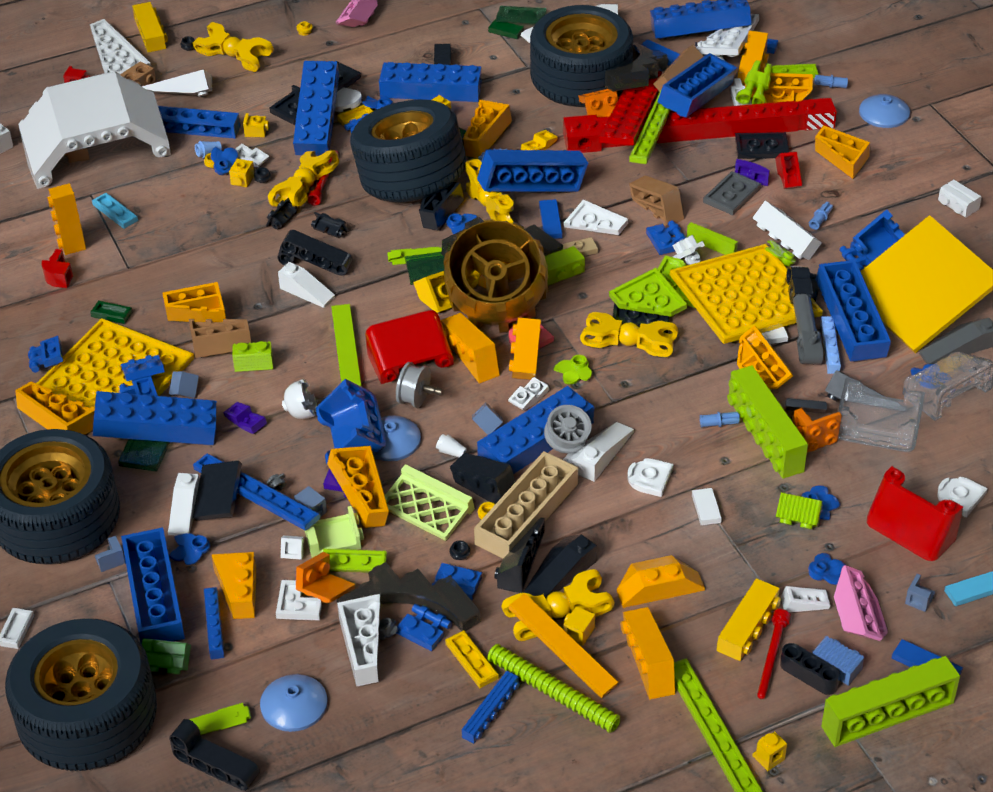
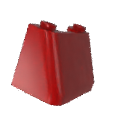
[365,310,454,384]
[867,466,963,561]

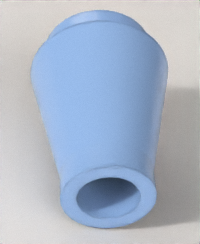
[195,141,222,158]

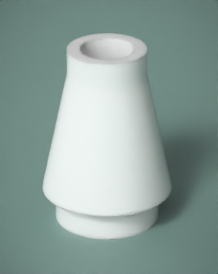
[436,434,467,457]

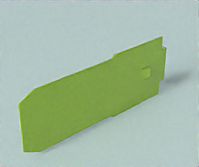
[387,247,443,265]
[189,703,251,735]

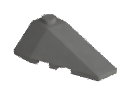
[919,318,993,364]

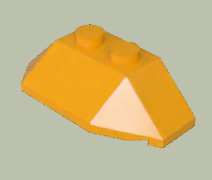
[745,72,813,103]
[737,325,793,390]
[617,555,705,608]

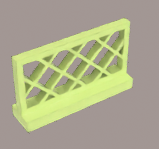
[385,464,475,541]

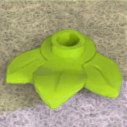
[765,240,796,267]
[554,355,592,384]

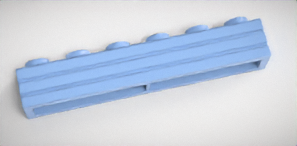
[820,316,841,374]

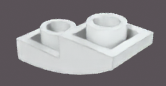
[508,377,550,411]

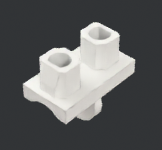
[672,235,705,265]

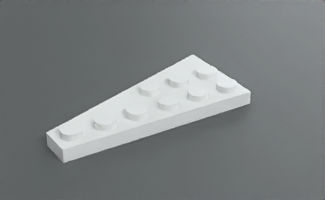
[696,14,759,57]
[90,19,151,74]

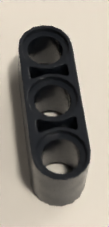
[434,44,451,65]
[780,643,840,695]

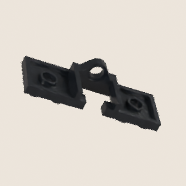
[269,61,361,125]

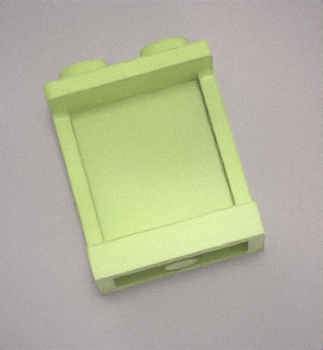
[305,506,364,558]

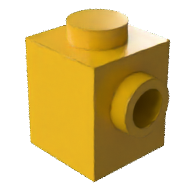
[229,159,254,187]
[564,606,595,646]

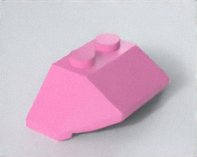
[336,0,378,27]
[834,565,888,641]

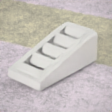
[781,586,830,612]

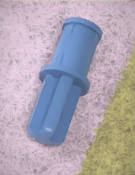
[814,75,848,88]
[809,202,833,230]
[699,411,740,428]

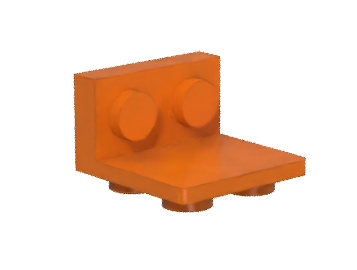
[578,88,618,117]
[793,408,842,452]
[296,552,355,603]

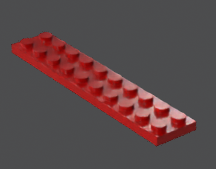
[599,69,663,145]

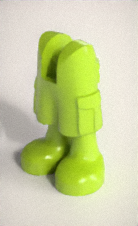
[736,60,772,104]

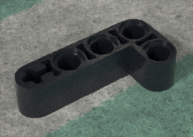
[277,230,353,276]
[169,719,260,791]

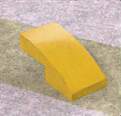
[521,130,558,150]

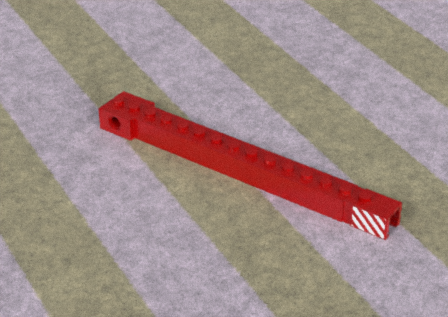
[563,98,837,153]

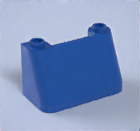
[853,209,905,262]
[316,379,386,464]

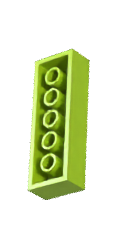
[727,365,808,479]
[821,656,960,747]

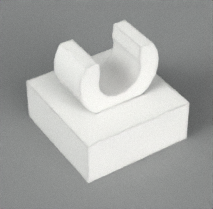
[281,535,303,559]

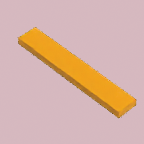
[508,593,618,699]

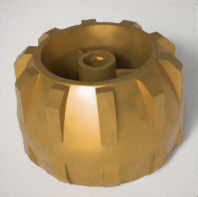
[444,219,548,333]

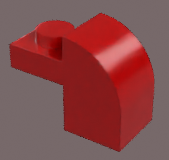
[41,249,73,288]

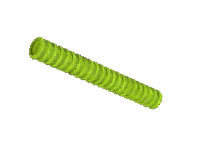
[488,644,620,733]

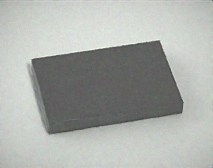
[703,171,761,216]

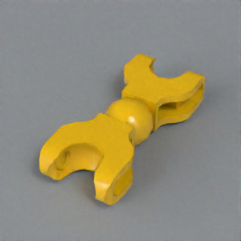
[193,22,274,72]
[268,150,339,207]
[465,159,514,223]
[580,312,678,357]
[501,569,615,641]

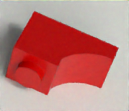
[775,152,802,189]

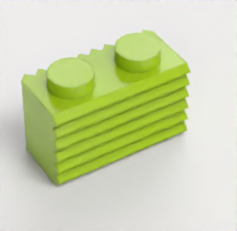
[232,341,273,372]
[776,492,823,530]

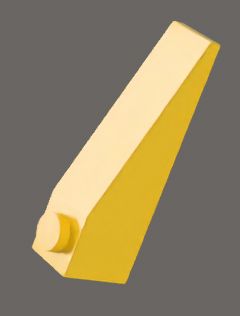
[413,270,480,313]

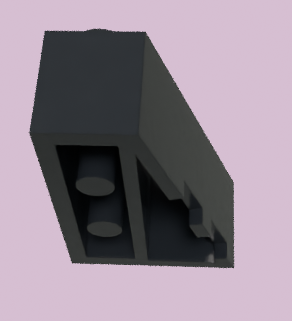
[419,182,464,230]
[450,453,516,504]

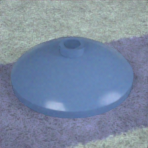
[859,94,910,128]
[373,415,421,461]
[260,674,328,732]

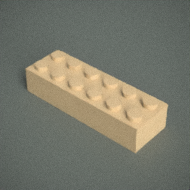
[474,451,578,558]

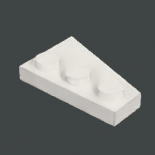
[564,200,628,235]

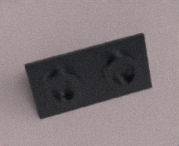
[266,197,298,229]
[311,212,349,238]

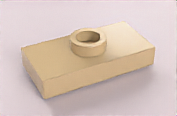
[558,237,598,256]

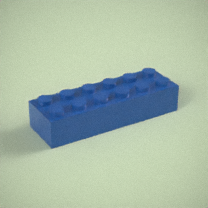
[650,0,751,39]
[657,53,738,117]
[293,61,339,156]
[379,62,482,102]
[477,150,588,192]
[816,260,891,362]
[477,386,594,474]
[93,391,217,445]
[121,527,185,644]

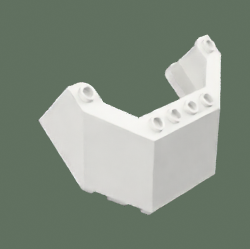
[18,71,171,189]

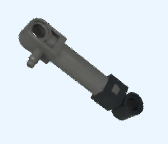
[786,266,823,364]

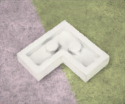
[276,580,322,620]

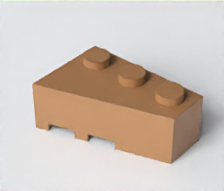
[629,175,684,227]
[189,319,251,358]

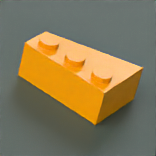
[738,30,769,86]
[815,125,870,179]
[162,282,226,322]
[509,318,541,380]
[211,552,256,619]

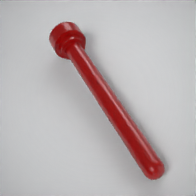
[307,150,339,206]
[757,609,791,699]

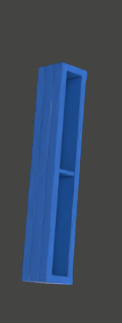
[204,587,224,660]
[462,671,520,744]

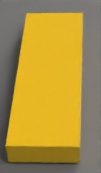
[445,630,499,689]

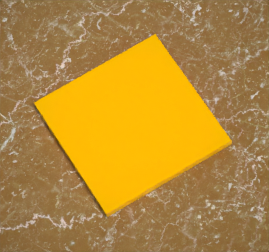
[860,215,993,353]
[669,244,823,344]
[36,318,195,408]

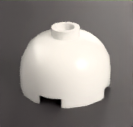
[282,379,317,420]

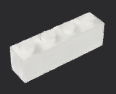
[753,201,822,260]
[337,594,380,686]

